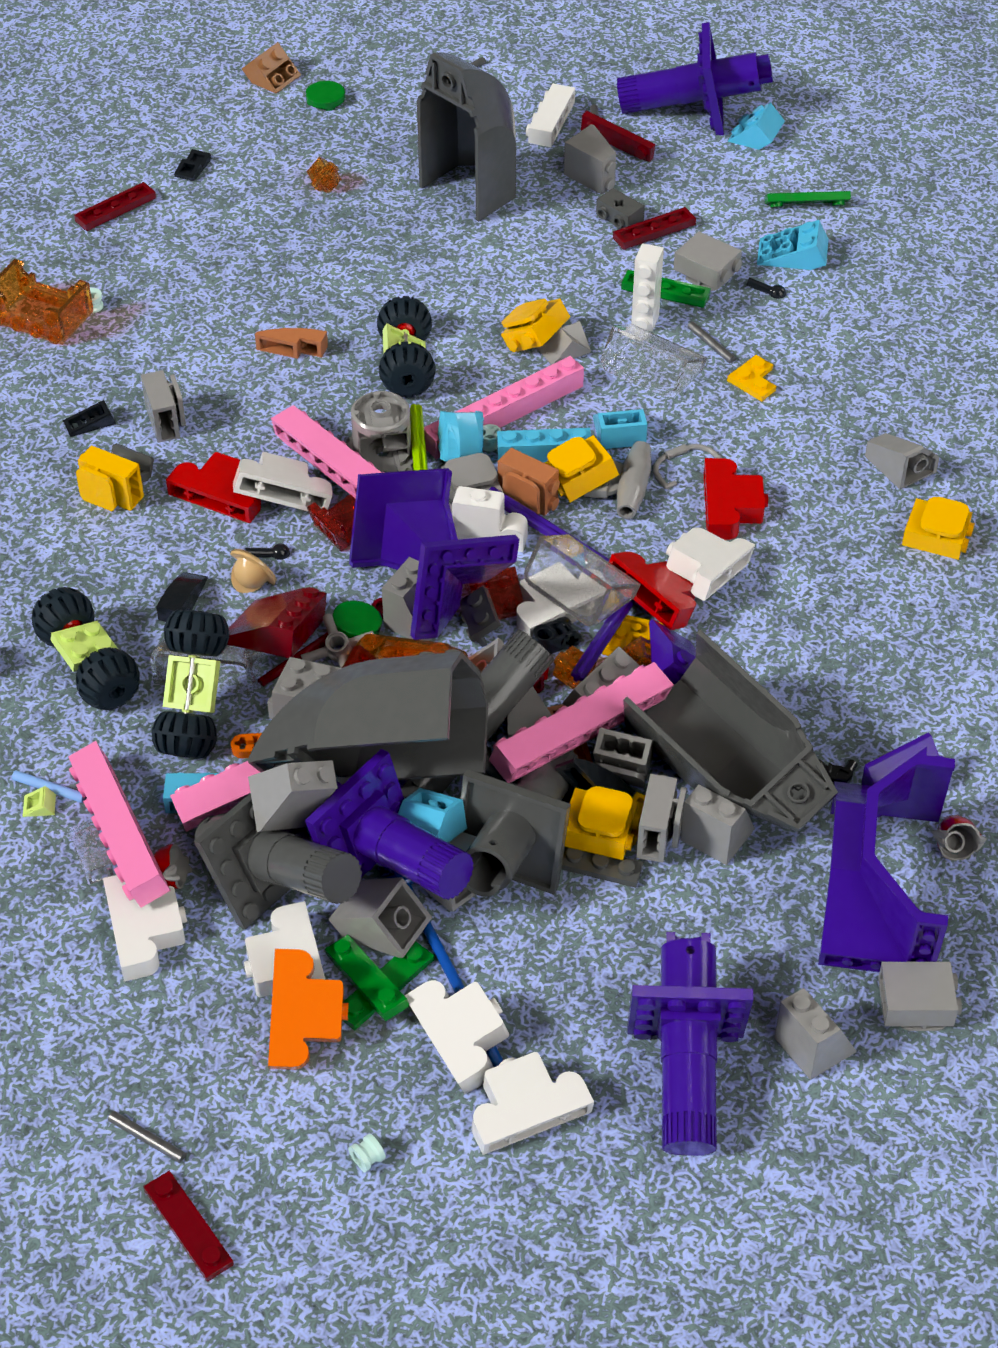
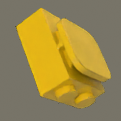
[501,298,570,352]
[544,435,619,503]
[76,445,144,511]
[902,497,975,560]
[565,786,641,860]

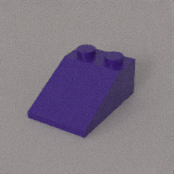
[649,619,696,686]

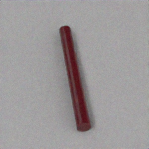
[257,632,328,687]

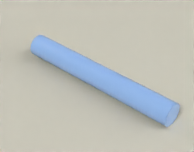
[12,770,85,803]

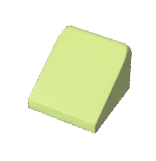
[23,786,56,817]

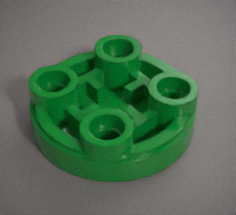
[306,81,345,111]
[333,600,382,639]

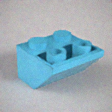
[728,102,785,150]
[593,409,647,449]
[398,788,467,842]

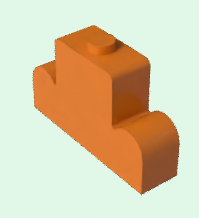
[268,949,349,1070]

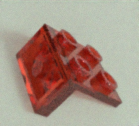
[307,495,355,551]
[464,566,524,620]

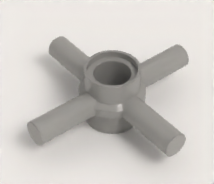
[301,613,376,668]

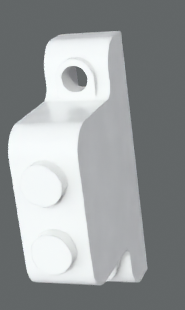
[666,527,755,601]

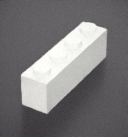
[526,83,575,147]
[631,243,664,332]

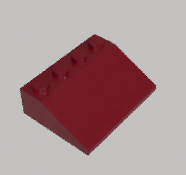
[227,587,327,658]

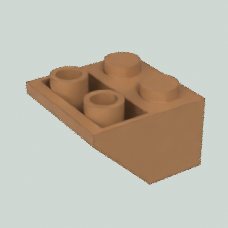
[242,42,301,93]

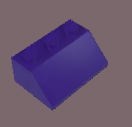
[861,732,939,818]

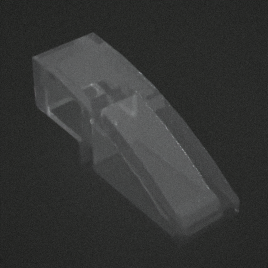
[66,820,114,885]

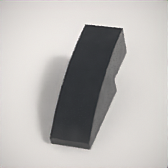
[156,572,208,622]
[555,758,635,797]

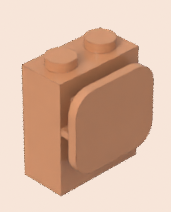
[498,448,560,516]

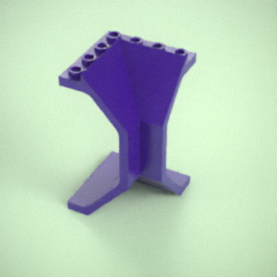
[349,468,520,640]
[818,747,955,972]

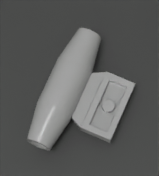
[584,441,651,519]

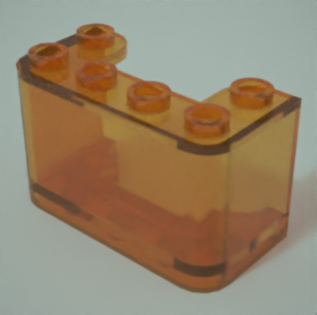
[0,259,93,345]

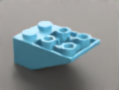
[757,220,829,270]

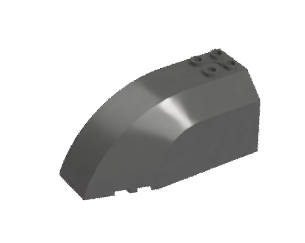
[417,52,516,222]
[623,629,838,831]
[248,649,488,780]

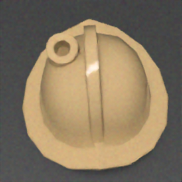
[230,549,277,593]

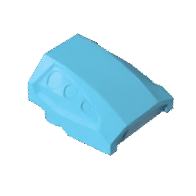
[438,411,484,461]

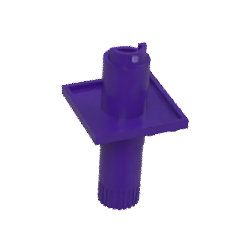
[617,22,773,135]
[305,749,474,900]
[627,932,753,1156]

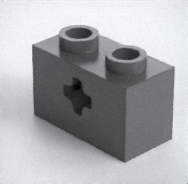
[596,188,645,229]

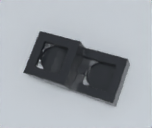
[174,149,212,181]

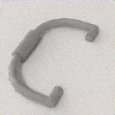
[653,444,722,489]

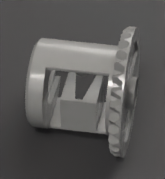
[346,391,414,472]

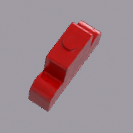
[166,452,262,523]
[703,458,768,540]
[603,552,696,631]

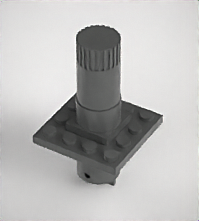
[401,629,554,798]
[461,750,578,897]
[194,793,362,929]

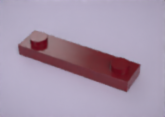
[581,110,655,162]
[74,182,156,231]
[613,207,696,250]
[143,1170,234,1282]

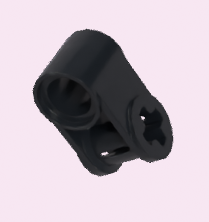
[533,617,582,654]

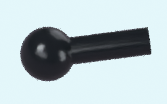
[746,277,786,299]
[244,543,290,560]

